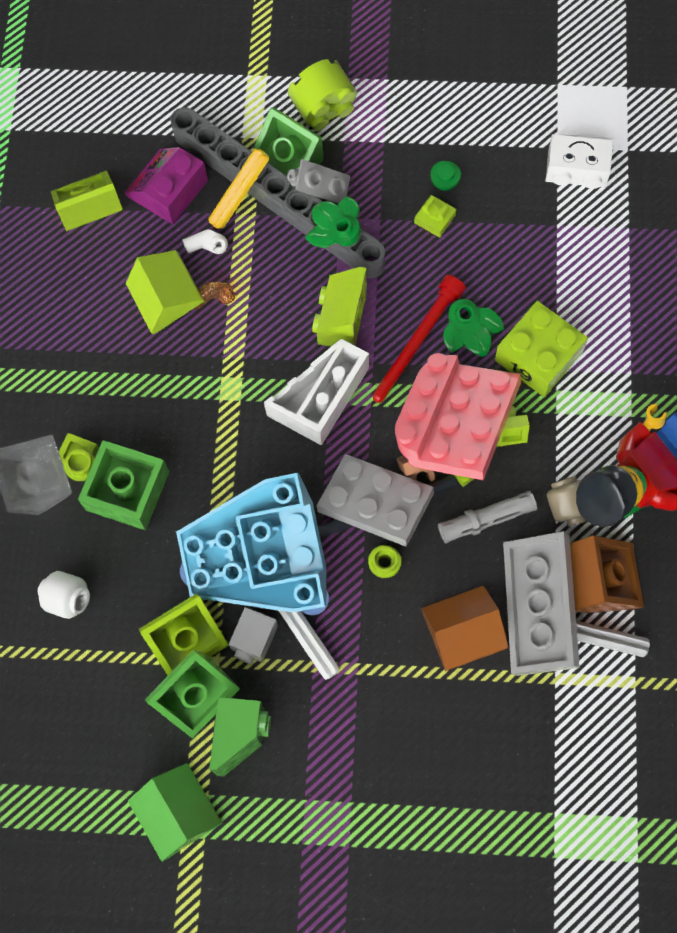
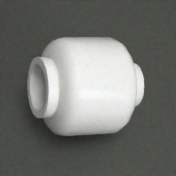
[38,571,90,619]

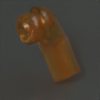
[195,282,236,310]

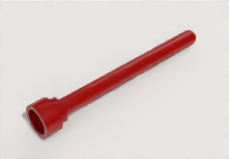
[372,275,466,403]

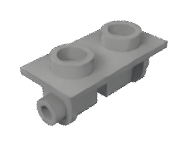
[287,159,350,204]

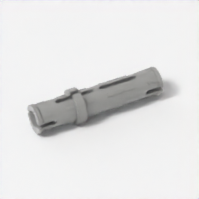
[438,491,537,543]

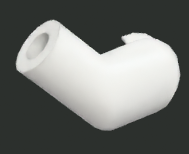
[182,229,228,254]

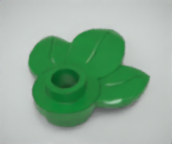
[305,196,361,248]
[443,299,504,357]

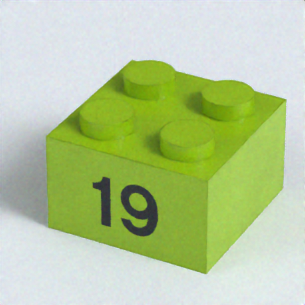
[495,301,588,398]

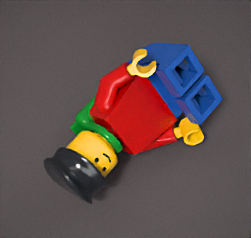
[576,404,677,527]

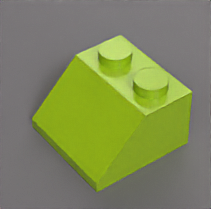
[312,267,367,347]

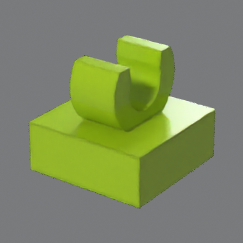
[414,195,457,238]
[497,406,530,447]

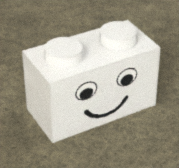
[545,134,613,188]

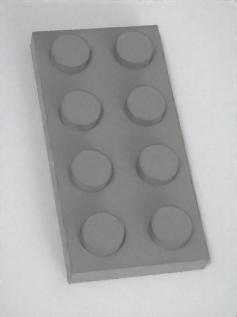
[503,531,580,676]

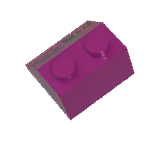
[124,147,208,225]

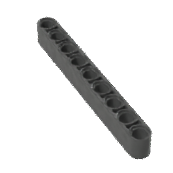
[170,107,385,278]

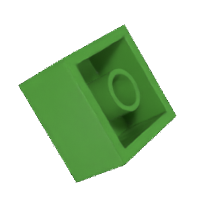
[78,440,169,531]

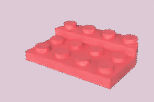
[395,353,521,480]

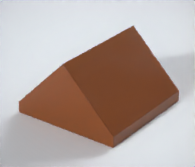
[421,586,508,672]

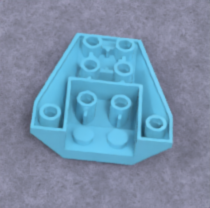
[176,473,326,612]

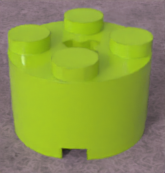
[288,59,357,131]

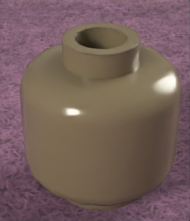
[547,476,586,527]

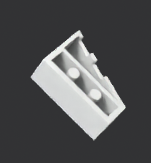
[264,339,369,445]

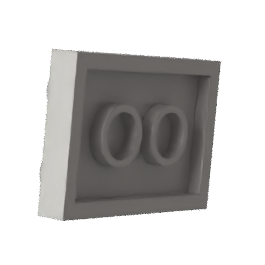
[316,454,434,547]

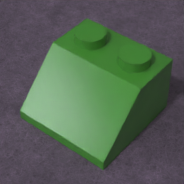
[209,697,271,777]

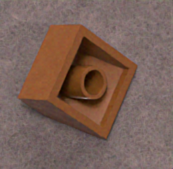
[570,536,644,614]

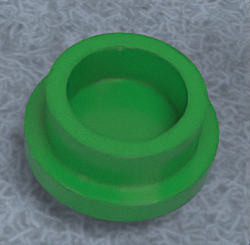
[430,161,461,191]

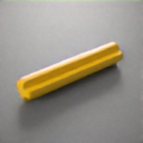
[209,148,269,229]

